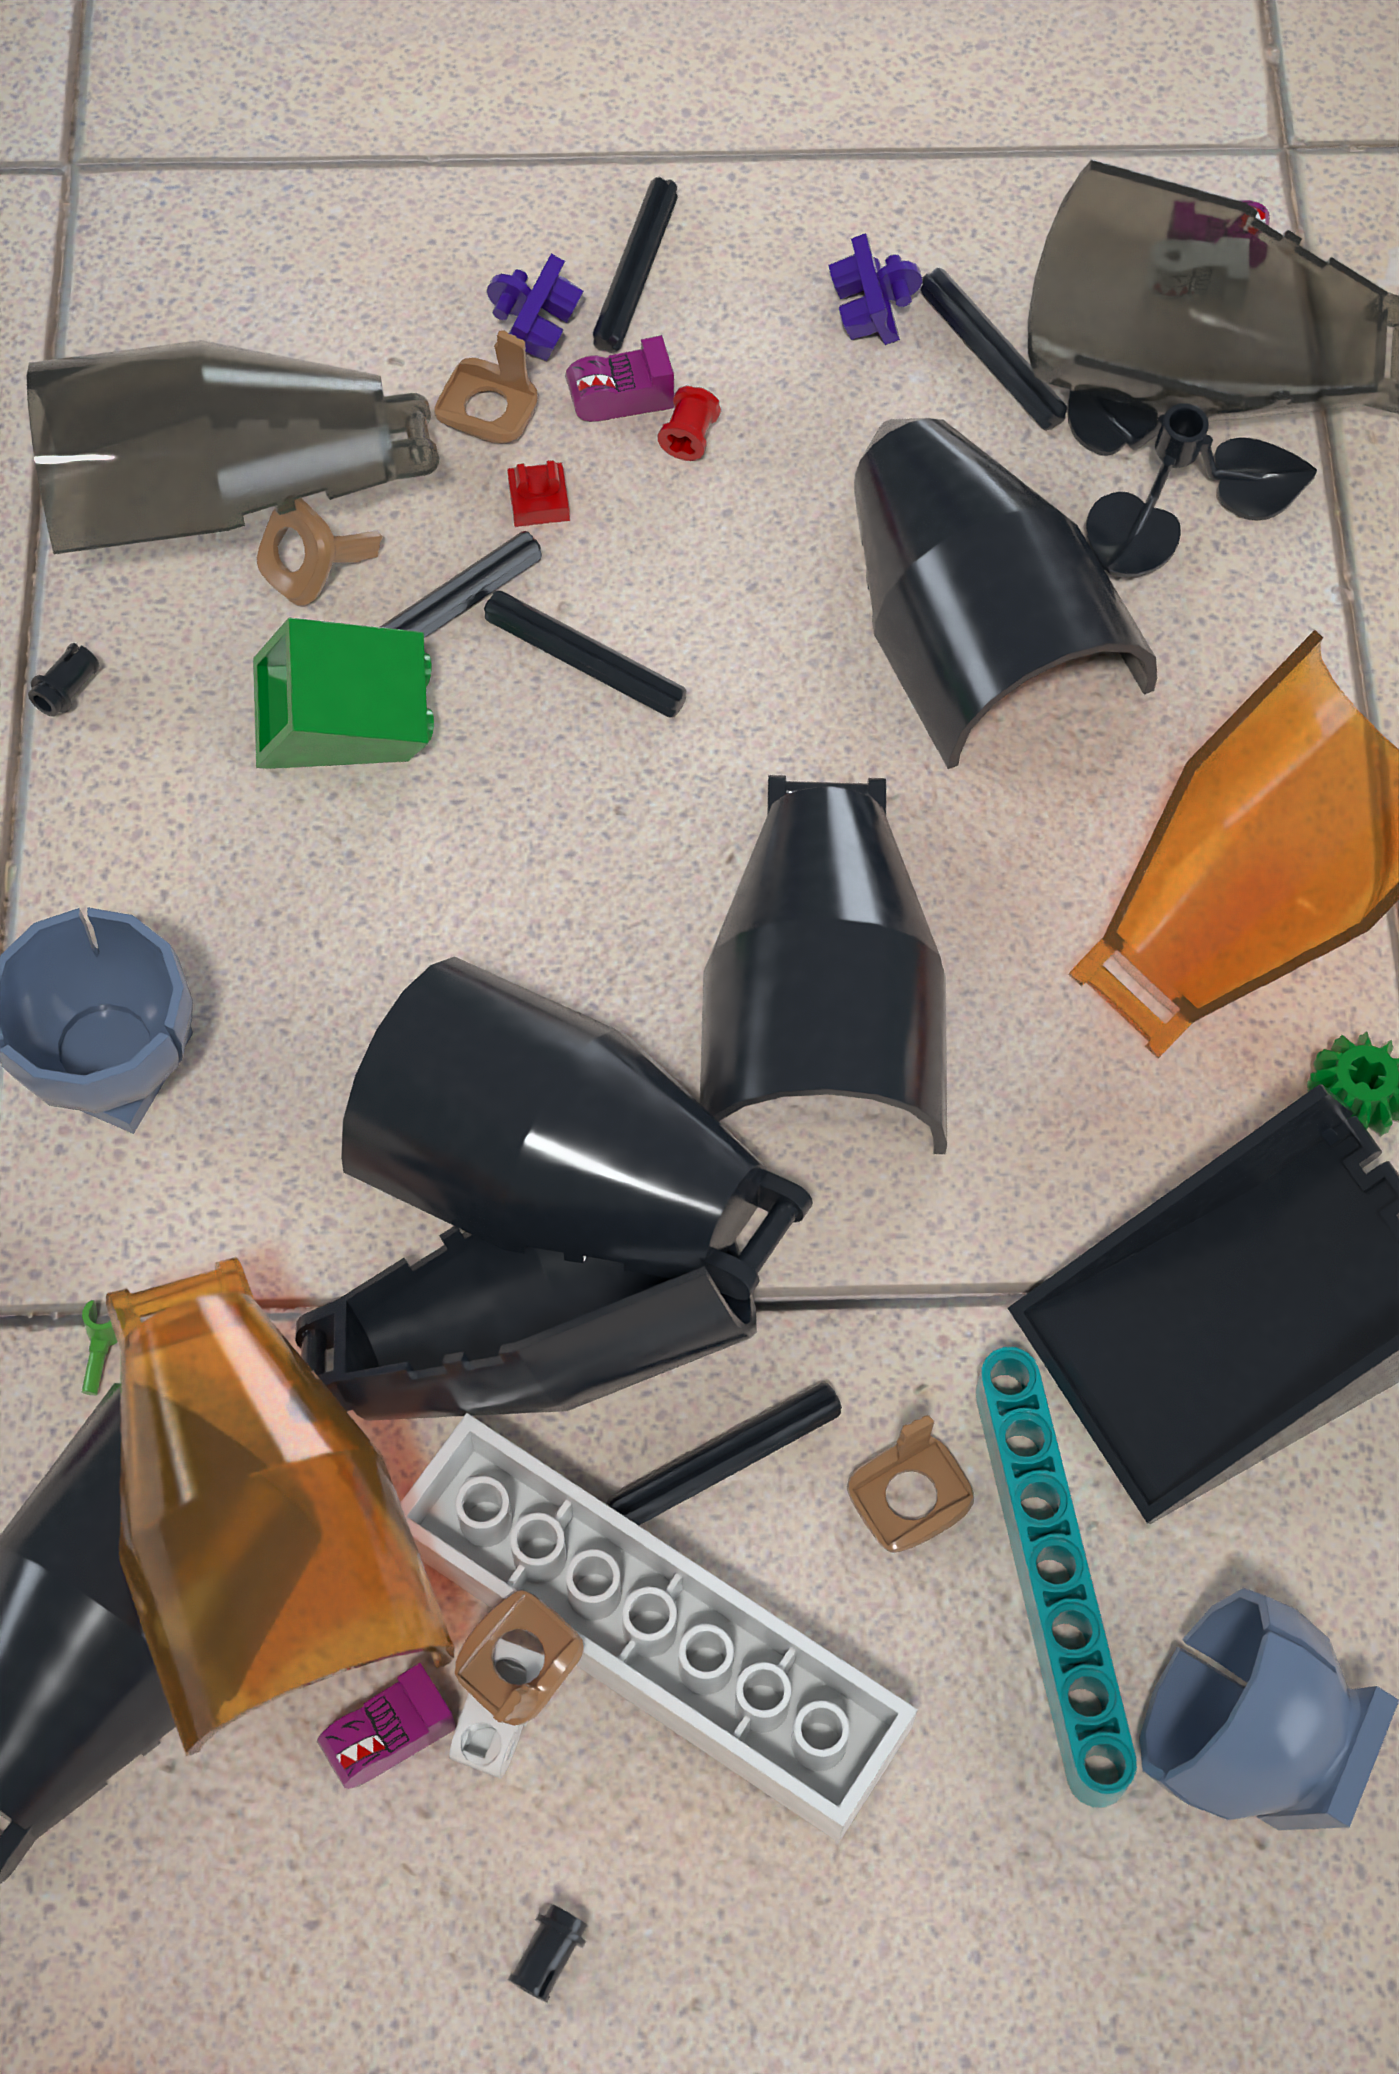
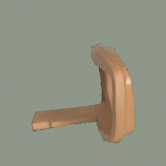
[434,330,538,443]
[257,494,382,606]
[847,1415,974,1553]
[455,1590,584,1726]

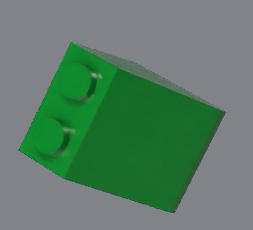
[253,617,434,769]

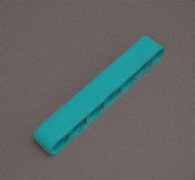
[976,1347,1137,1808]

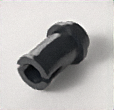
[28,643,100,717]
[507,1904,588,2003]

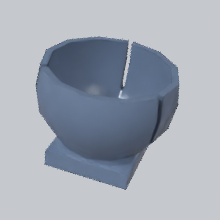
[0,907,193,1134]
[1140,1588,1399,1830]

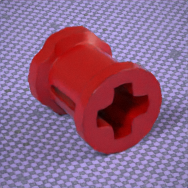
[658,386,721,461]

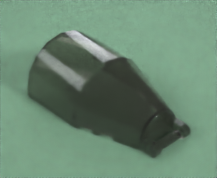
[1028,159,1399,422]
[26,340,440,554]

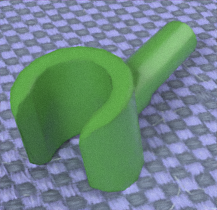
[81,1300,125,1396]

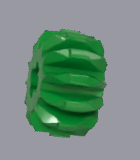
[1307,1031,1399,1137]

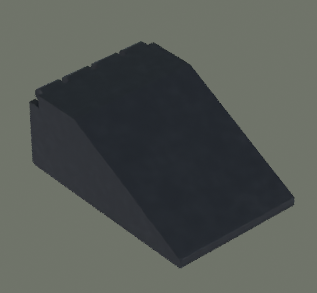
[1008,1084,1399,1524]

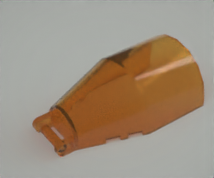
[1068,630,1399,1059]
[105,1257,454,1757]

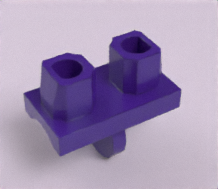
[828,233,922,345]
[486,253,584,361]

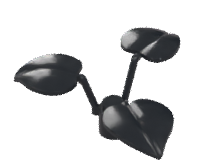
[1067,360,1317,577]

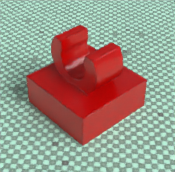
[507,460,570,527]

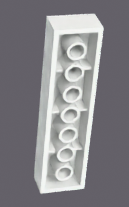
[388,1413,918,1843]

